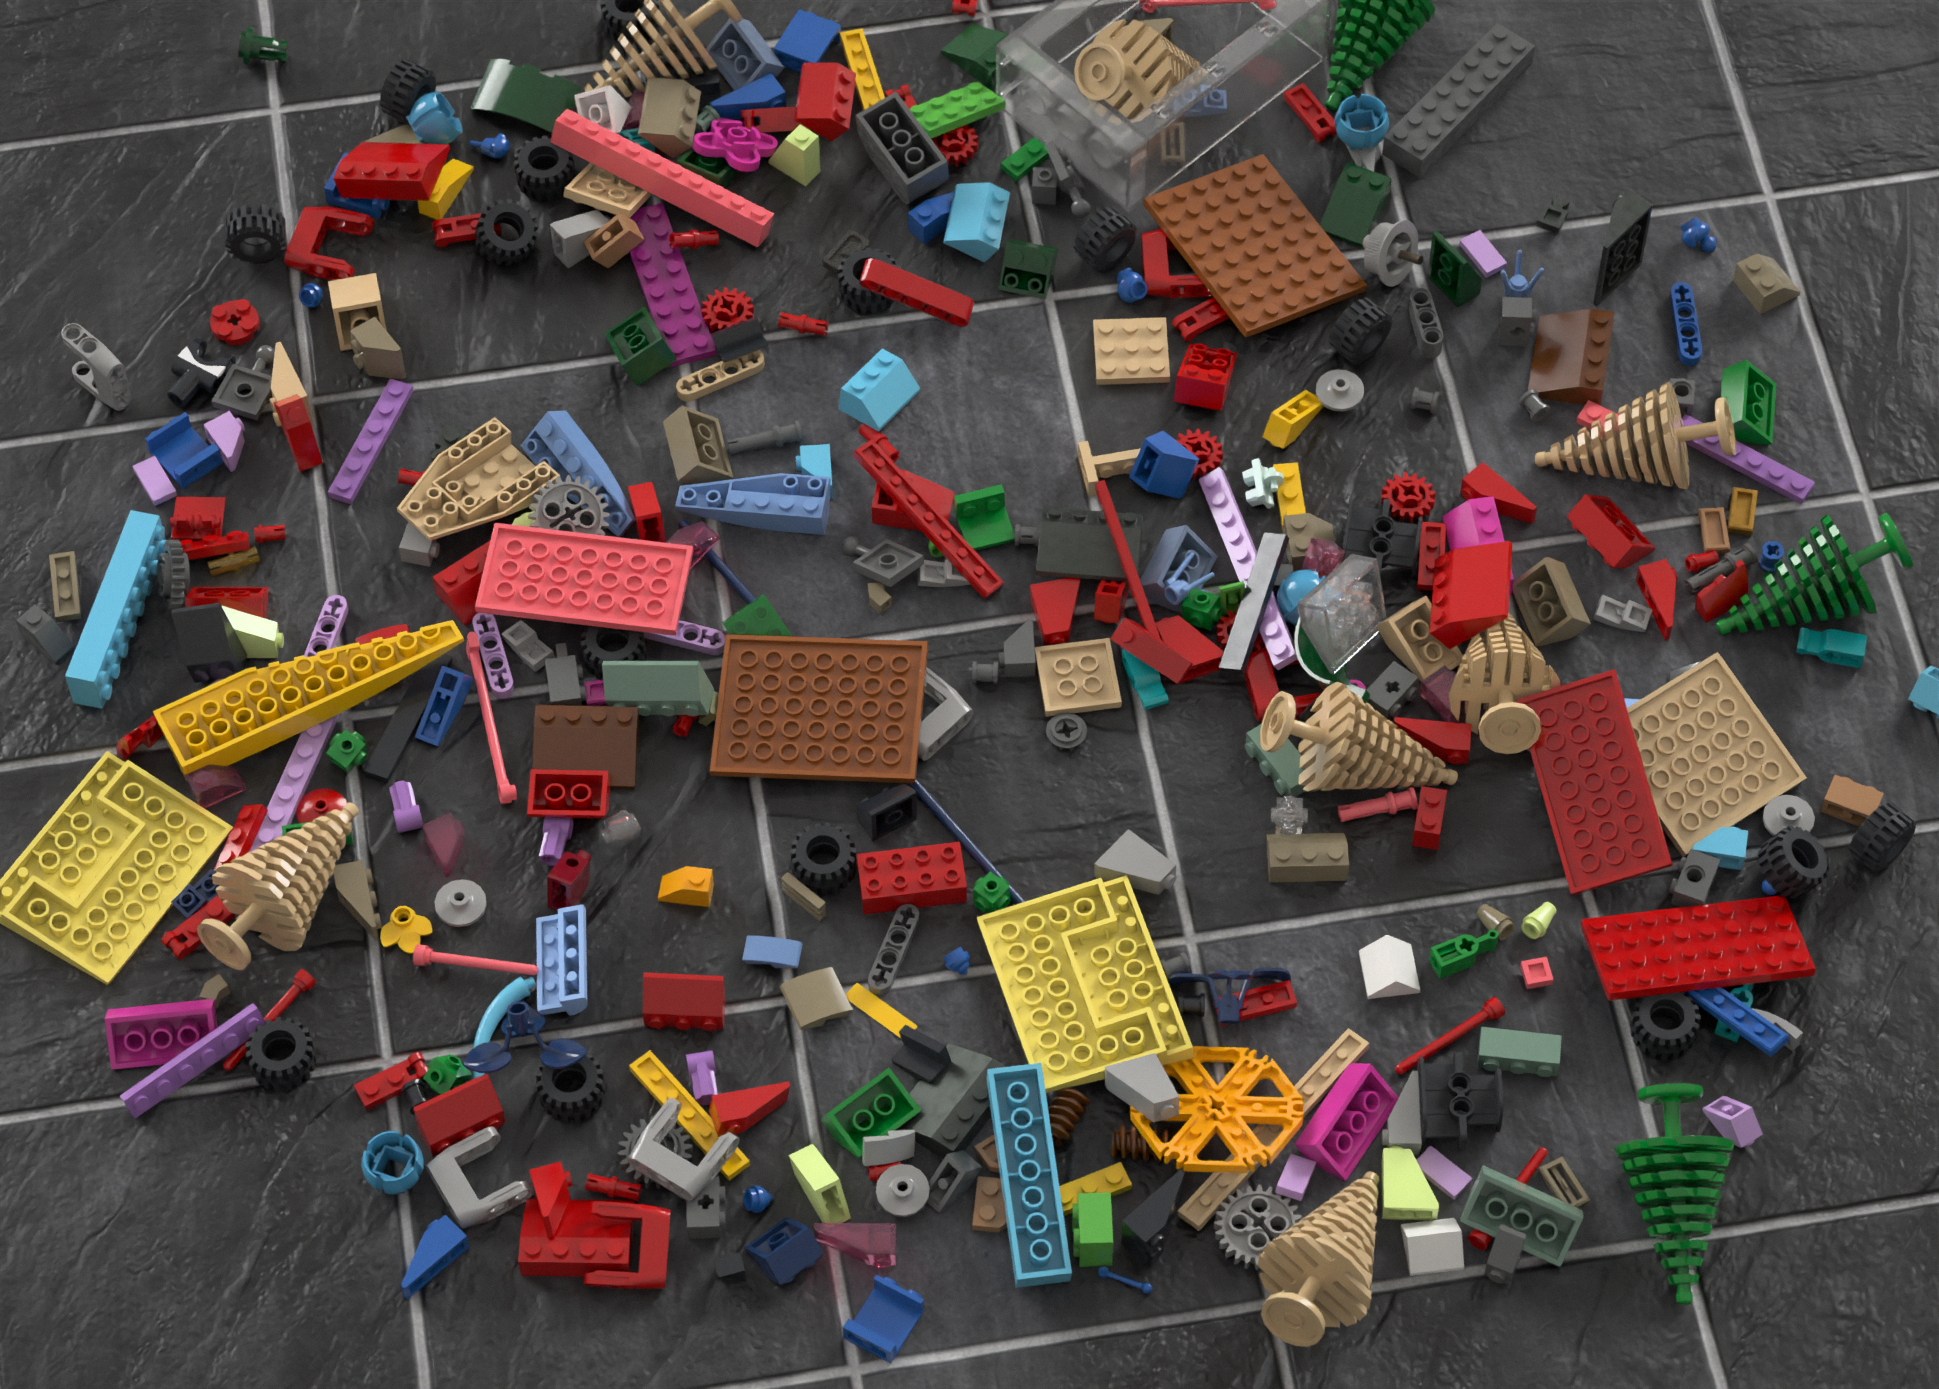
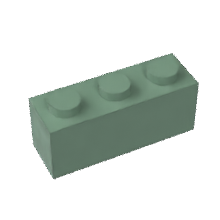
[1245,724,1306,800]
[1477,1027,1562,1077]

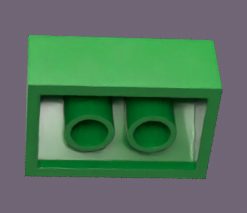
[1721,360,1776,445]
[821,1068,921,1158]

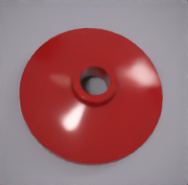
[296,788,347,823]

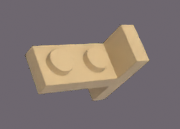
[1078,441,1140,496]

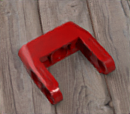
[285,207,375,280]
[1141,229,1212,298]
[1244,647,1321,721]
[584,1202,670,1289]

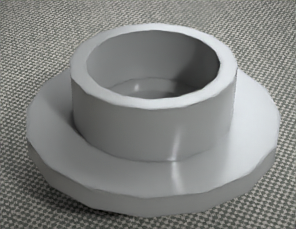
[1316,369,1364,411]
[1762,795,1815,836]
[434,879,487,927]
[876,1164,930,1217]

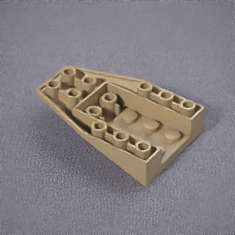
[397,417,560,541]

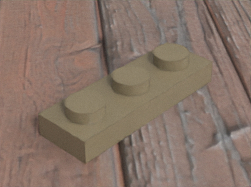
[49,551,82,622]

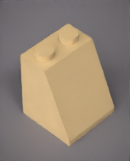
[328,273,387,351]

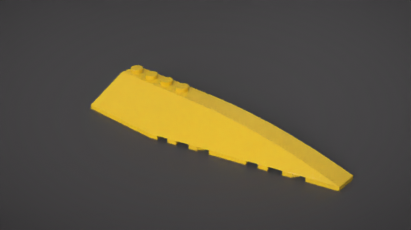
[153,620,464,784]

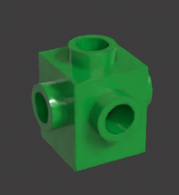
[1181,589,1223,630]
[326,729,367,774]
[973,872,1011,914]
[423,1054,473,1095]

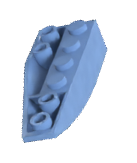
[520,410,635,537]
[675,473,831,535]

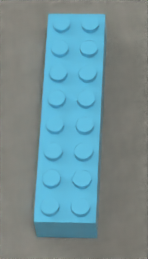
[65,510,167,709]
[986,1063,1072,1288]

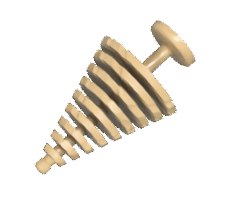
[575,0,743,108]
[1074,19,1209,125]
[1535,382,1736,489]
[1449,611,1561,754]
[1260,682,1458,791]
[197,802,359,970]
[1258,1171,1379,1347]

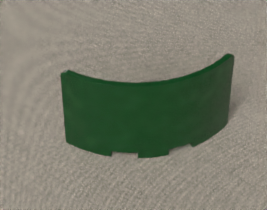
[471,59,581,134]
[1294,612,1371,704]

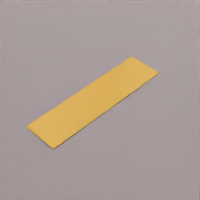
[845,983,917,1038]

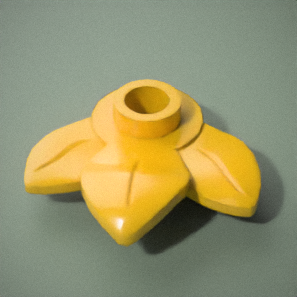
[380,906,432,954]

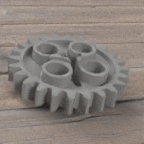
[528,475,610,536]
[1214,1185,1302,1270]

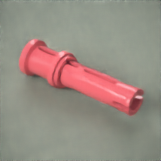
[1337,787,1418,822]

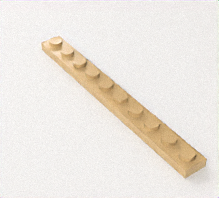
[1178,1028,1369,1231]

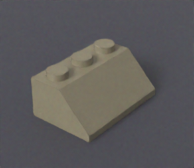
[638,77,701,158]
[663,406,733,485]
[1512,557,1591,647]
[1266,833,1349,882]

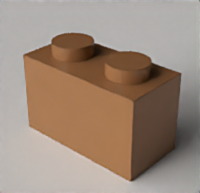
[584,213,645,268]
[1821,775,1884,827]

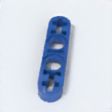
[1670,282,1702,366]

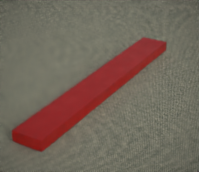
[852,439,1004,599]
[1095,480,1162,675]

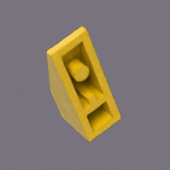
[417,159,474,220]
[1262,390,1324,449]

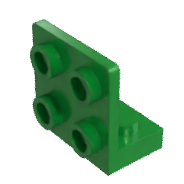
[954,484,1015,551]
[722,594,792,637]

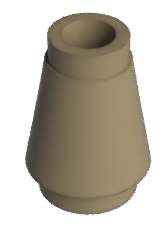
[1476,904,1515,940]

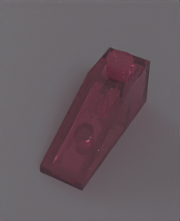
[814,1223,896,1268]

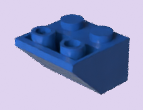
[1129,431,1199,499]

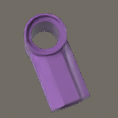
[389,780,424,833]
[539,817,573,866]
[686,1050,718,1106]

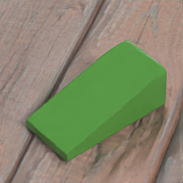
[1218,581,1245,617]

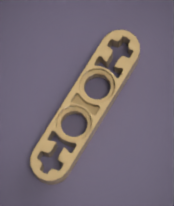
[676,350,764,402]

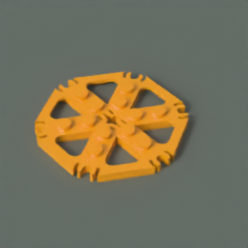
[1130,1046,1304,1173]

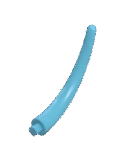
[473,976,537,1079]

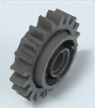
[157,540,190,609]
[618,1116,693,1189]

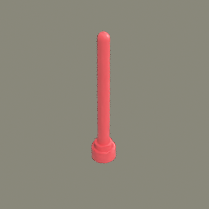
[413,944,539,975]

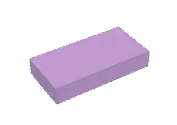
[1459,230,1507,278]
[133,456,177,506]
[1416,1145,1472,1200]
[1275,1154,1316,1201]

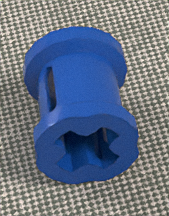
[1759,541,1784,573]

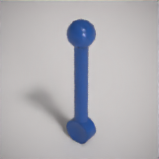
[1098,1266,1152,1294]

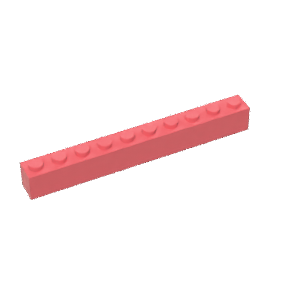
[551,109,774,247]

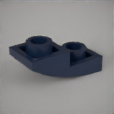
[171,869,220,919]

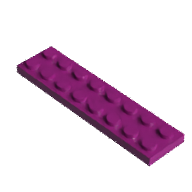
[629,202,716,368]

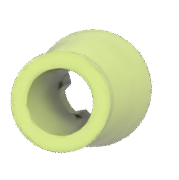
[1521,902,1557,939]

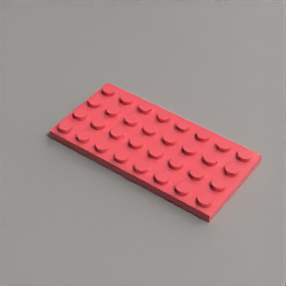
[475,523,693,636]

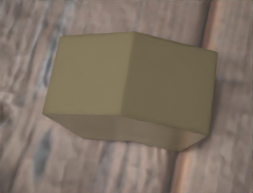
[868,582,892,614]
[199,974,230,1008]

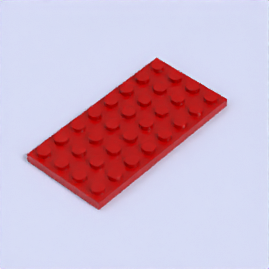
[1516,669,1673,896]
[1581,895,1816,1001]

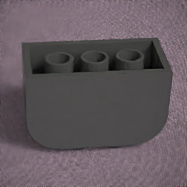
[856,92,949,205]

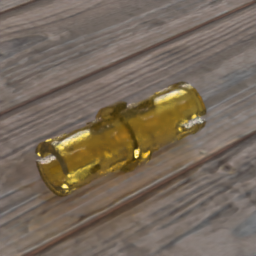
[207,546,260,577]

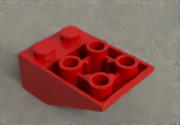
[1173,344,1237,411]
[871,469,955,531]

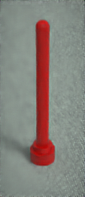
[223,969,316,1071]
[1395,997,1506,1074]
[1468,1147,1548,1251]

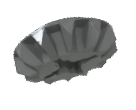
[1046,713,1087,750]

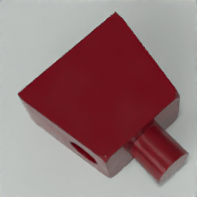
[547,850,592,911]

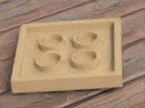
[564,162,652,218]
[1093,317,1170,385]
[1034,638,1122,717]

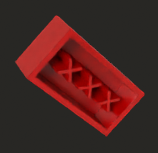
[856,842,967,915]

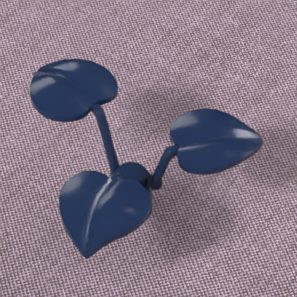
[1167,968,1291,1024]
[462,1000,587,1073]

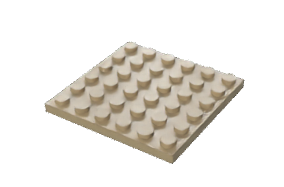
[1627,652,1807,857]

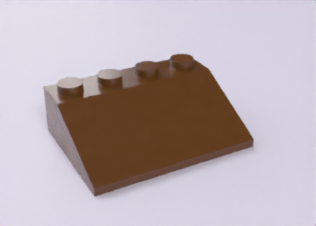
[1528,308,1614,405]
[533,705,640,789]

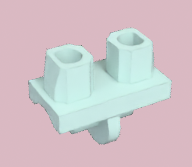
[1242,458,1284,509]

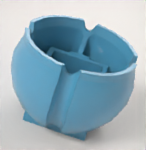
[406,91,463,144]
[1335,94,1389,150]
[1276,570,1334,626]
[361,1131,424,1194]

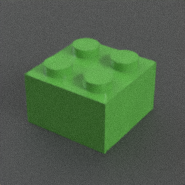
[1072,1192,1113,1267]

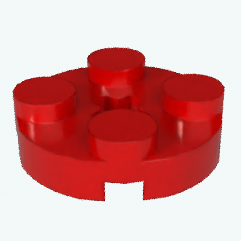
[210,299,260,345]

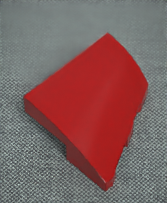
[1695,560,1749,623]
[116,715,164,760]

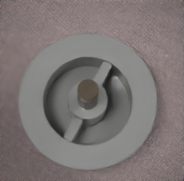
[1363,220,1423,286]

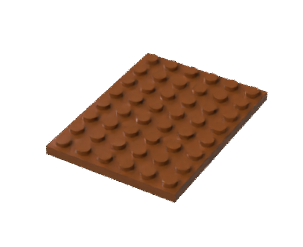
[1143,154,1367,338]
[710,634,928,783]

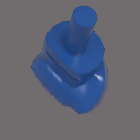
[469,133,510,158]

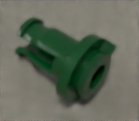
[238,27,288,65]

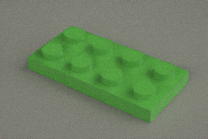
[909,82,1006,138]

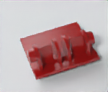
[170,497,226,540]

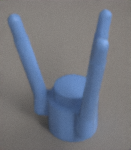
[1501,250,1544,298]
[1164,552,1215,606]

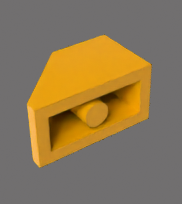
[658,866,714,907]

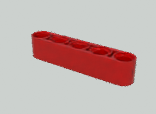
[859,259,975,327]

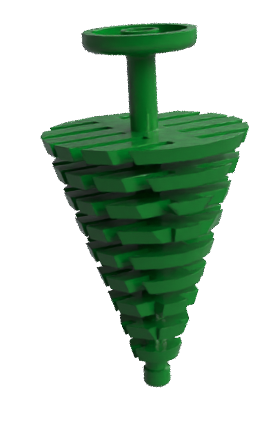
[1325,0,1435,111]
[1716,513,1914,635]
[1614,1083,1735,1305]

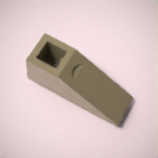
[333,860,382,940]

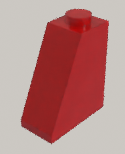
[628,482,666,543]
[1030,577,1080,646]
[1155,615,1224,684]

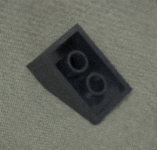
[171,603,247,683]
[1121,1169,1185,1265]

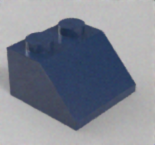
[744,1217,824,1285]

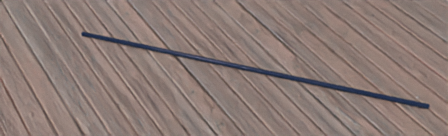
[678,519,1026,905]

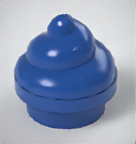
[299,283,323,307]
[944,947,970,975]
[743,1186,773,1213]

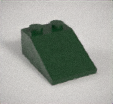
[941,24,1024,91]
[677,147,738,189]
[1320,162,1392,247]
[1427,230,1482,308]
[605,306,677,386]

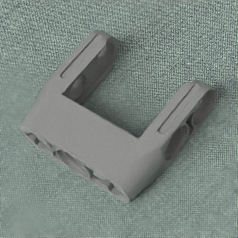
[61,323,132,411]
[918,667,974,761]
[628,1098,739,1201]
[426,1127,533,1229]

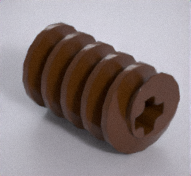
[1048,1088,1090,1147]
[1111,1124,1168,1163]

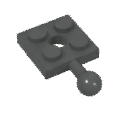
[1045,141,1091,218]
[212,345,275,420]
[842,536,924,587]

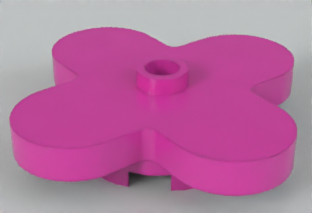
[692,118,778,172]

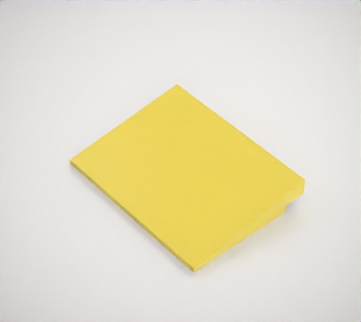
[0,751,233,985]
[976,875,1194,1093]

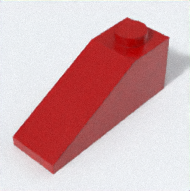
[274,394,323,472]
[1460,462,1537,524]
[1636,559,1677,640]
[1094,580,1130,624]
[1110,618,1193,684]
[1394,717,1472,764]
[709,1081,790,1137]
[529,1161,573,1238]

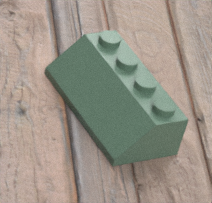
[602,661,714,716]
[1460,1165,1583,1267]

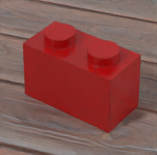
[1412,786,1447,850]

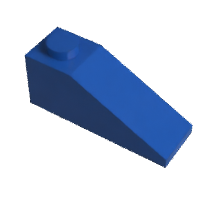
[710,73,786,119]
[908,192,954,244]
[415,666,474,746]
[401,1215,469,1300]

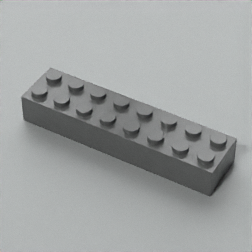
[1382,23,1535,178]

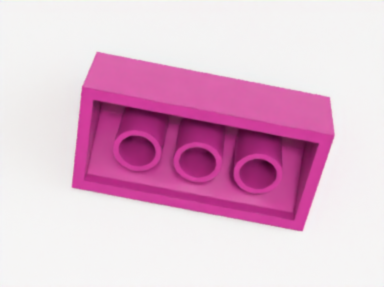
[1442,496,1514,596]
[105,999,218,1070]
[1294,1063,1399,1181]

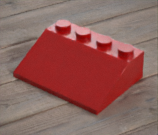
[333,142,450,201]
[1430,541,1512,649]
[518,1199,635,1277]

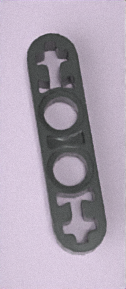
[868,904,920,996]

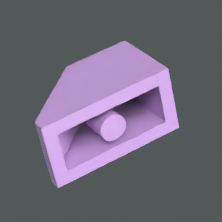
[204,411,245,472]
[1702,1096,1763,1148]

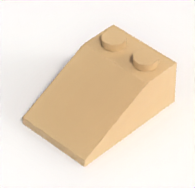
[269,342,313,427]
[1376,596,1463,686]

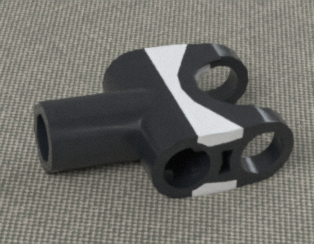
[167,338,236,408]

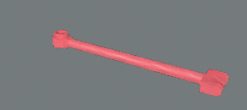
[1139,0,1277,13]
[466,632,517,804]

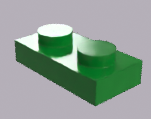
[1001,137,1050,182]

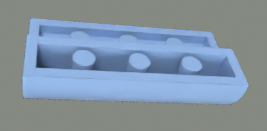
[536,904,587,1016]

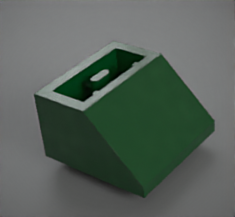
[998,239,1058,299]

